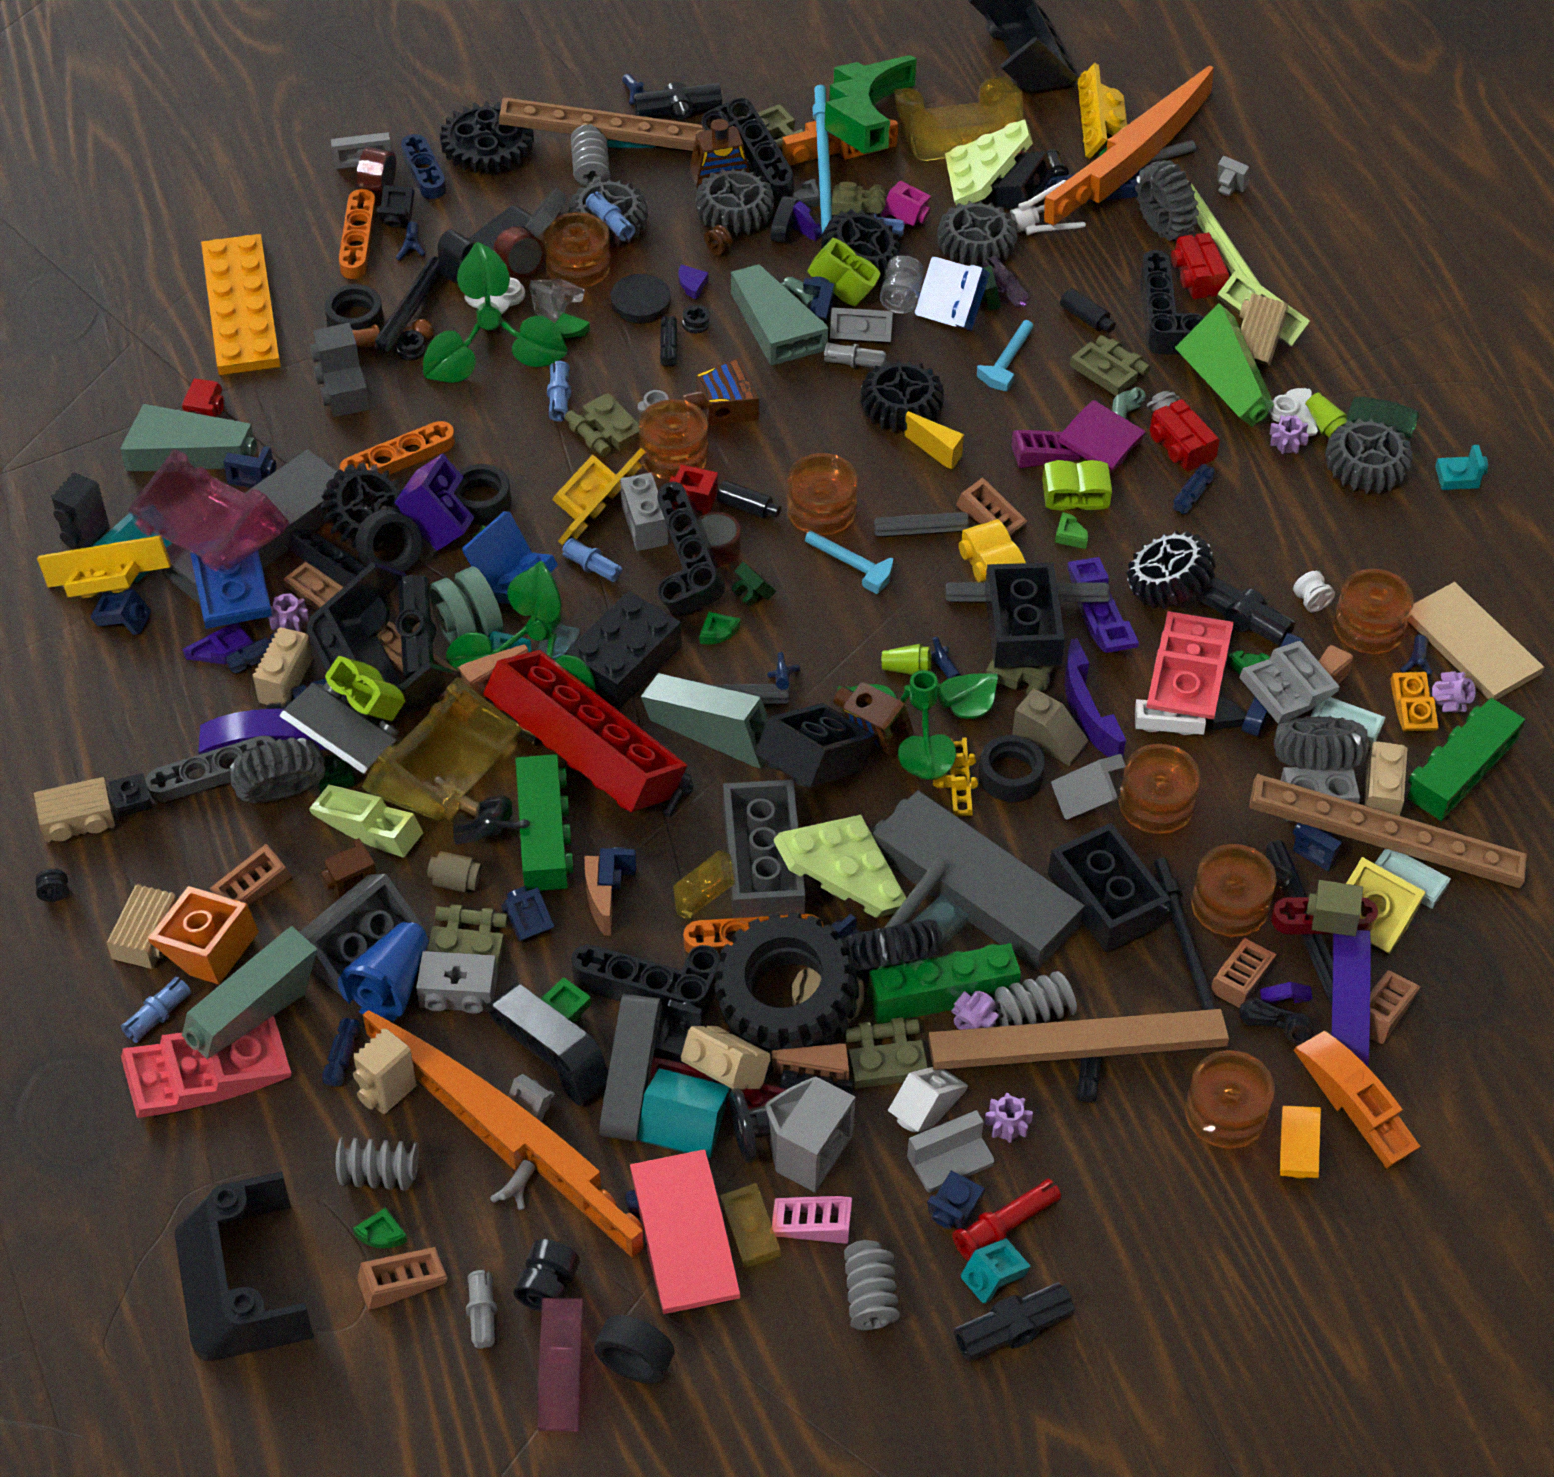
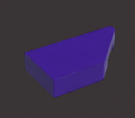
[183,623,253,664]

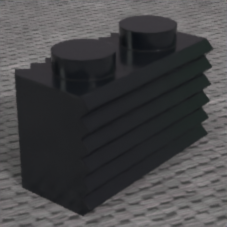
[991,151,1053,209]
[51,473,110,549]

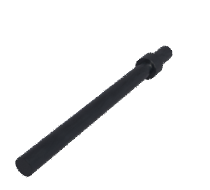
[1154,858,1218,1010]

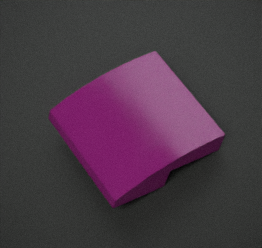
[1058,400,1146,473]

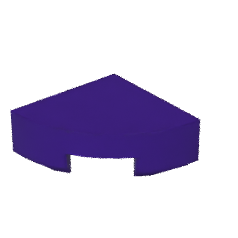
[793,201,822,242]
[678,264,709,299]
[1260,982,1312,1004]

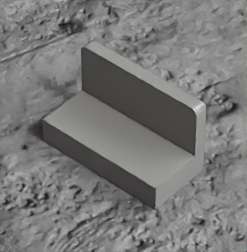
[331,132,392,169]
[830,308,893,342]
[1051,754,1126,820]
[907,1110,995,1192]

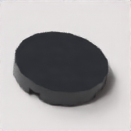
[610,274,671,323]

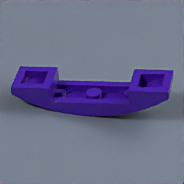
[1067,557,1139,653]
[1065,638,1126,758]
[199,709,328,755]
[1331,930,1371,1068]

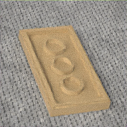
[1403,581,1544,700]

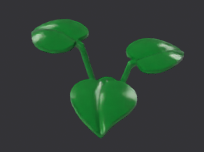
[423,242,568,383]
[446,561,598,694]
[838,670,998,780]

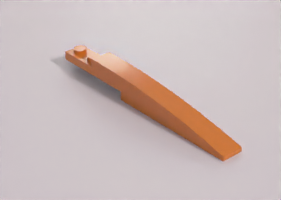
[1044,66,1214,226]
[363,1010,644,1258]

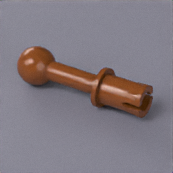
[352,319,434,349]

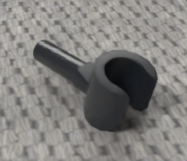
[663,772,694,817]

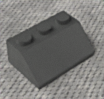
[280,682,406,776]
[299,874,426,997]

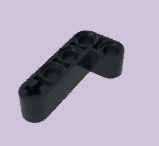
[701,98,794,201]
[437,205,535,285]
[1140,250,1205,355]
[657,482,725,616]
[571,944,720,1016]
[486,983,608,1106]

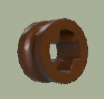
[704,225,733,256]

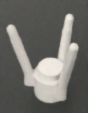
[1010,180,1086,235]

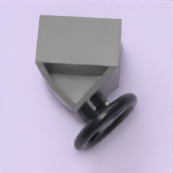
[729,1076,856,1192]

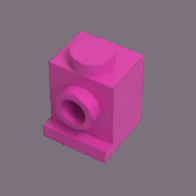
[880,181,931,226]

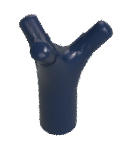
[622,73,647,105]
[395,221,425,261]
[1400,635,1433,675]
[931,637,961,679]
[767,652,800,690]

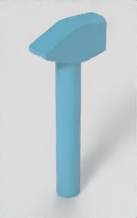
[977,320,1034,392]
[805,531,893,594]

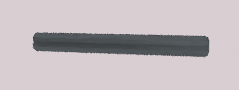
[946,582,1109,602]

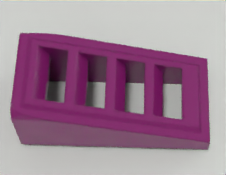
[1011,430,1080,468]

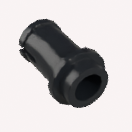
[1046,149,1069,177]

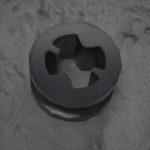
[682,305,710,334]
[396,330,425,361]
[35,869,69,902]

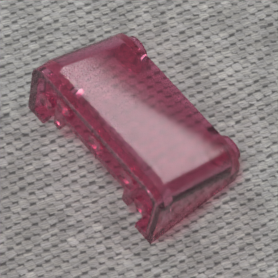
[127,449,290,571]

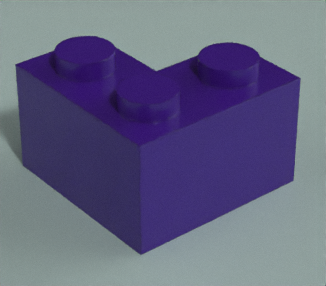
[394,453,474,551]

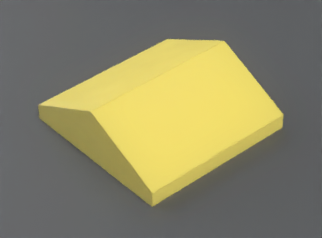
[1346,857,1426,954]

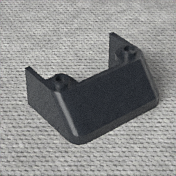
[968,0,1080,93]
[307,562,462,723]
[175,1171,314,1361]

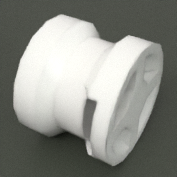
[1293,571,1335,612]

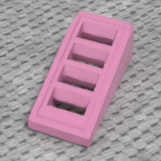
[771,1196,852,1244]

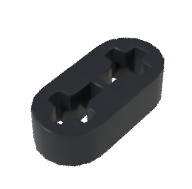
[771,195,799,243]

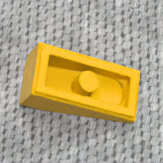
[905,411,964,469]

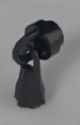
[1238,997,1314,1044]

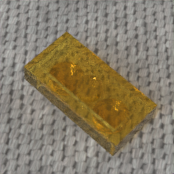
[673,850,735,919]
[720,1183,782,1268]

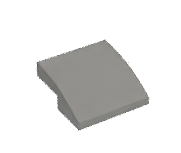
[1239,641,1340,724]

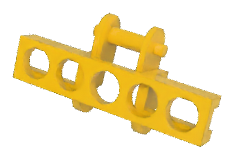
[933,737,978,817]

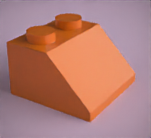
[148,886,259,985]

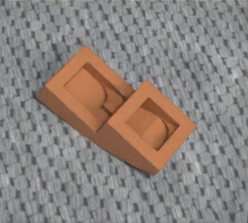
[585,856,613,936]

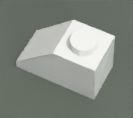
[888,1067,968,1132]

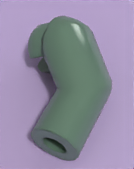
[781,276,814,310]
[1112,387,1146,419]

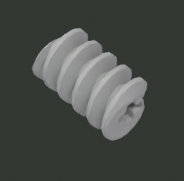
[570,124,610,186]
[994,971,1077,1027]
[335,1137,419,1191]
[844,1240,900,1330]

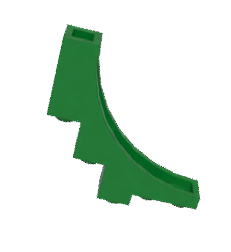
[824,55,917,154]

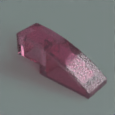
[538,1298,584,1431]

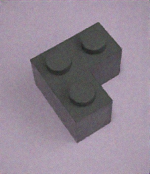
[309,323,370,417]

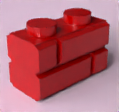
[1171,232,1229,299]
[1149,399,1220,472]

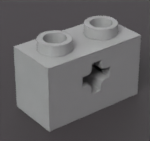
[416,951,498,1014]

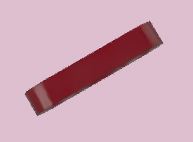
[1271,897,1378,934]

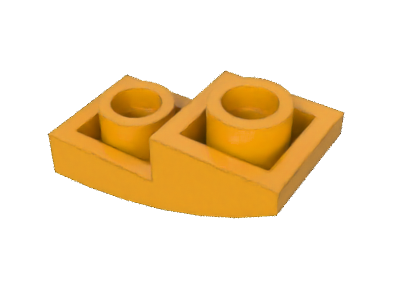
[1390,672,1438,732]
[1280,1106,1321,1178]

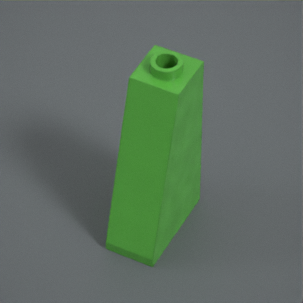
[1175,303,1274,427]

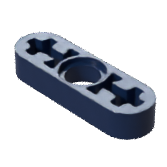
[401,134,446,199]

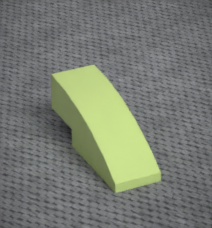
[1217,270,1310,346]
[309,785,423,857]

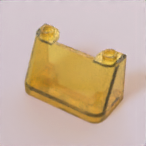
[895,77,1023,161]
[362,677,522,821]

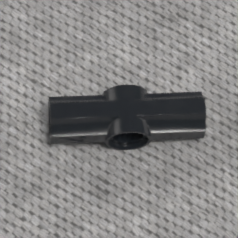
[634,82,722,120]
[395,575,437,679]
[1196,577,1296,646]
[954,1282,1075,1362]

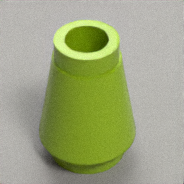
[1305,392,1348,438]
[881,643,932,675]

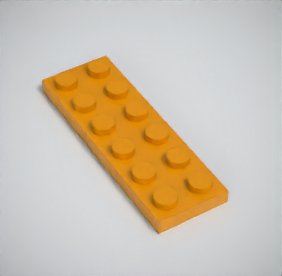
[201,234,281,375]

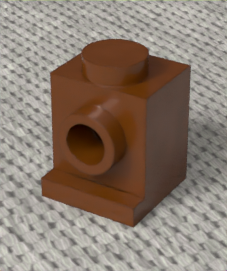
[319,838,377,899]

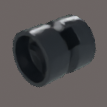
[513,1239,580,1314]

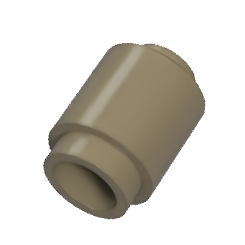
[427,851,482,893]

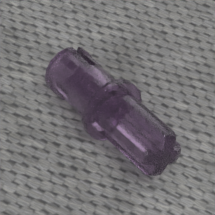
[982,256,1030,308]

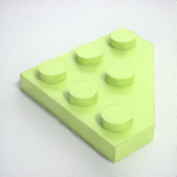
[945,119,1033,205]
[773,815,906,918]

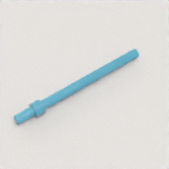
[812,85,833,233]

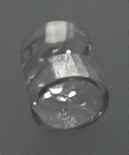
[880,256,924,314]

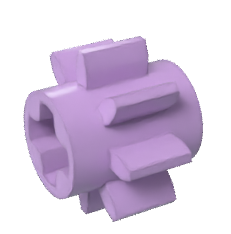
[1270,415,1309,454]
[268,593,309,632]
[1432,671,1476,713]
[951,991,999,1030]
[985,1093,1033,1143]

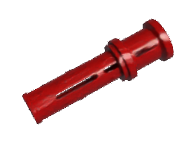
[952,1178,1061,1261]

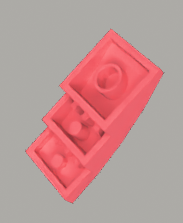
[1146,611,1234,720]
[121,1016,291,1118]
[630,1149,740,1314]

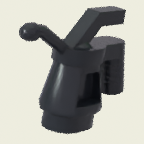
[453,795,530,845]

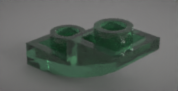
[1347,396,1419,438]

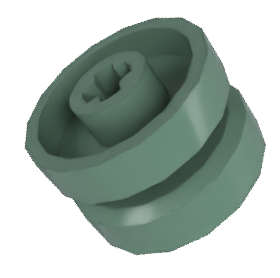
[429,566,503,645]

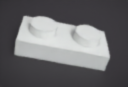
[1135,699,1206,735]

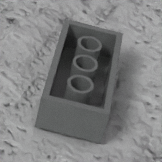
[723,779,805,918]

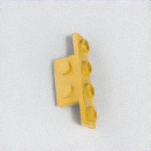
[1077,63,1127,159]
[552,448,646,545]
[37,535,172,598]

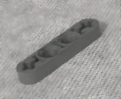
[525,187,568,237]
[145,735,275,802]

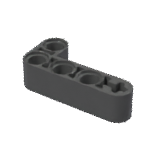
[599,994,664,1141]

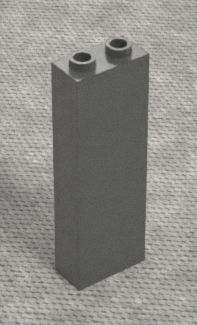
[162,449,351,606]
[871,790,1085,971]

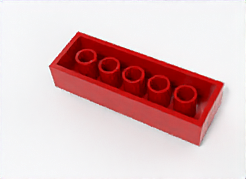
[483,650,688,812]

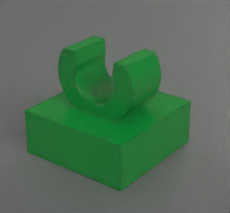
[541,977,591,1024]

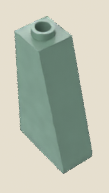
[731,264,828,366]
[120,404,257,471]
[641,673,768,769]
[182,926,317,1059]

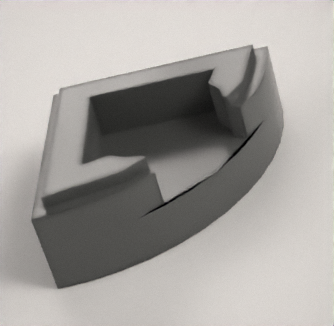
[793,179,820,208]

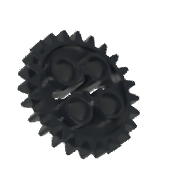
[440,101,534,174]

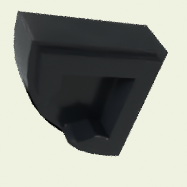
[1209,697,1246,730]

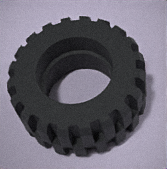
[714,912,859,1056]

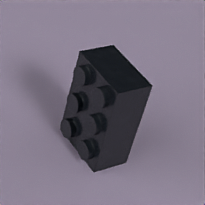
[985,562,1065,668]
[565,591,682,709]
[755,703,877,788]
[1048,823,1171,952]

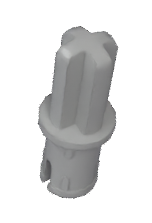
[824,342,886,368]
[466,1270,498,1349]

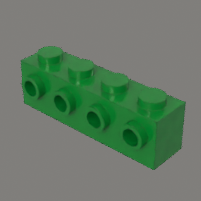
[1407,698,1526,821]
[515,754,574,891]
[868,943,1021,1024]

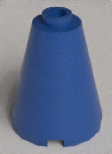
[338,922,429,1022]

